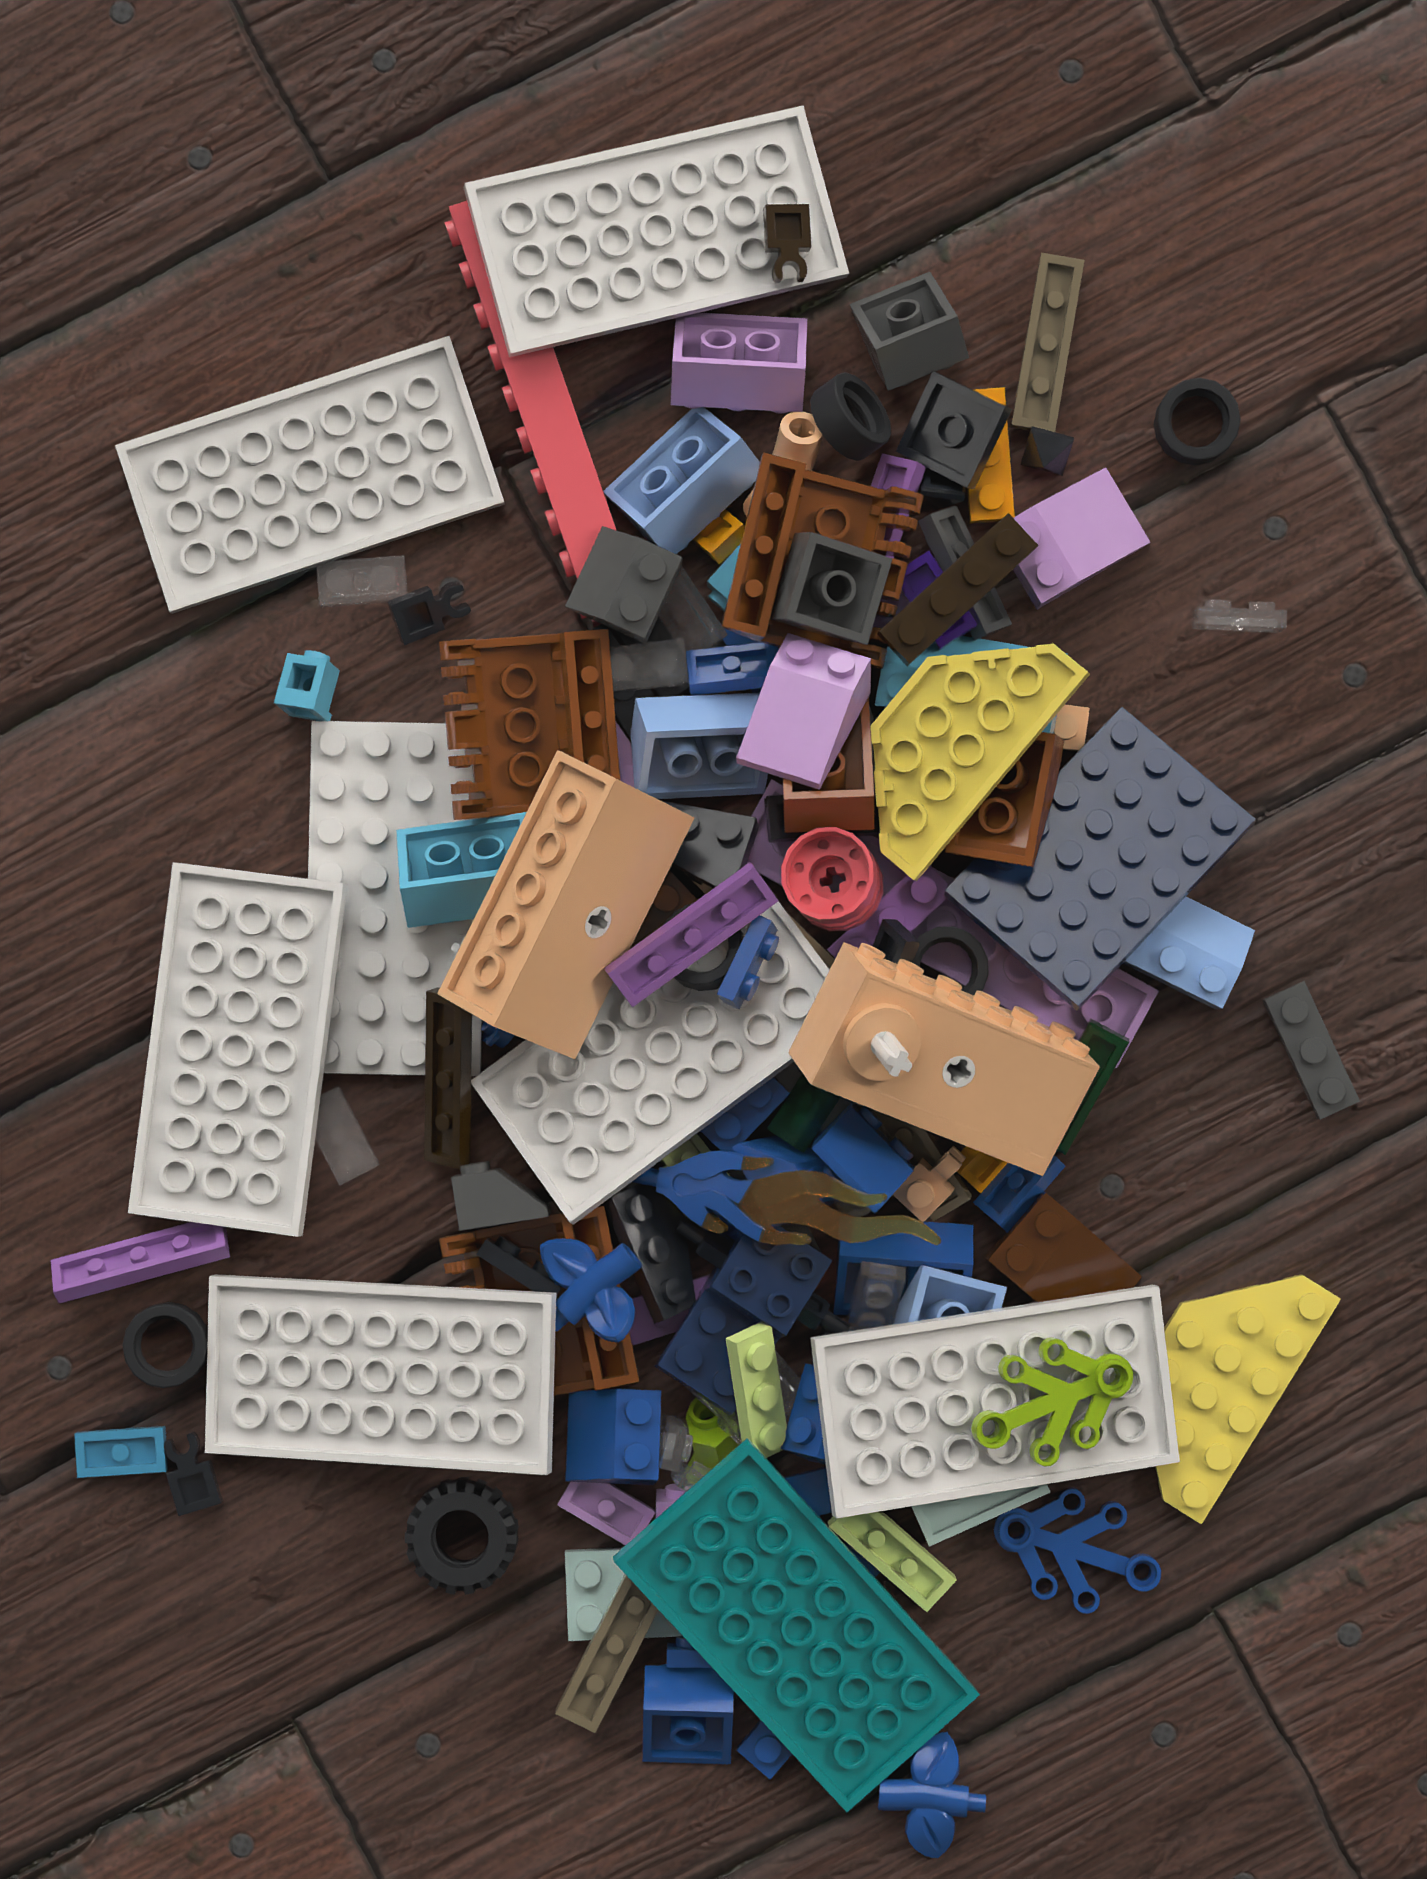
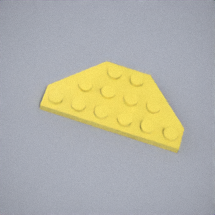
[870,644,1090,881]
[1155,1275,1341,1524]

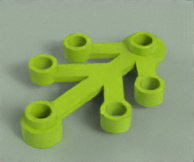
[971,1337,1133,1466]

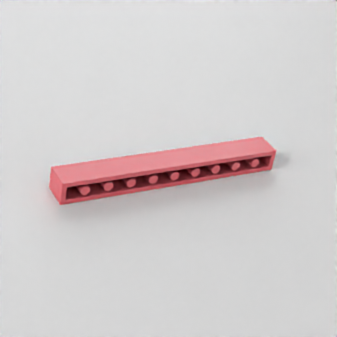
[444,200,617,627]

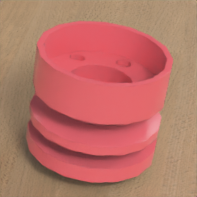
[781,827,883,931]

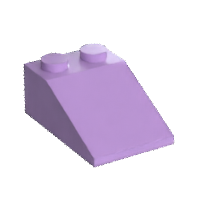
[1013,467,1150,610]
[736,633,871,790]

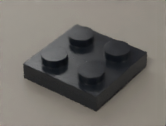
[896,371,1012,490]

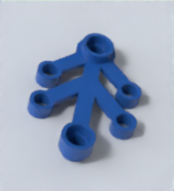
[994,1487,1161,1614]

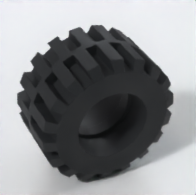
[405,1477,519,1595]

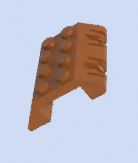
[721,452,924,669]
[439,629,620,820]
[439,1206,639,1396]

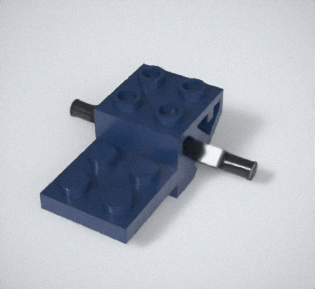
[655,1212,851,1415]

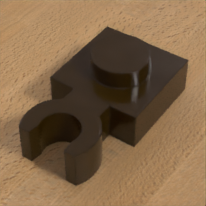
[763,204,812,283]

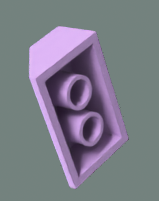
[671,312,807,414]

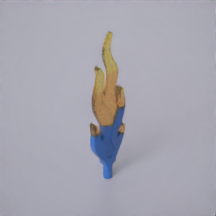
[632,1150,941,1245]

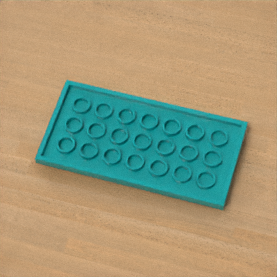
[613,1438,980,1812]

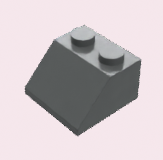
[849,272,969,391]
[565,526,683,644]
[770,532,892,645]
[451,1161,552,1231]

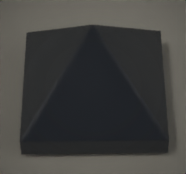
[1020,426,1074,476]
[921,467,965,509]

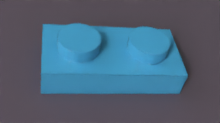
[74,1426,168,1478]

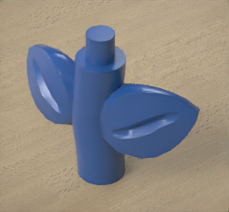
[540,1238,643,1343]
[878,1732,986,1858]

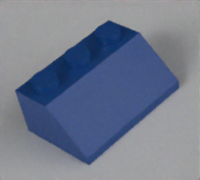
[833,1216,973,1319]

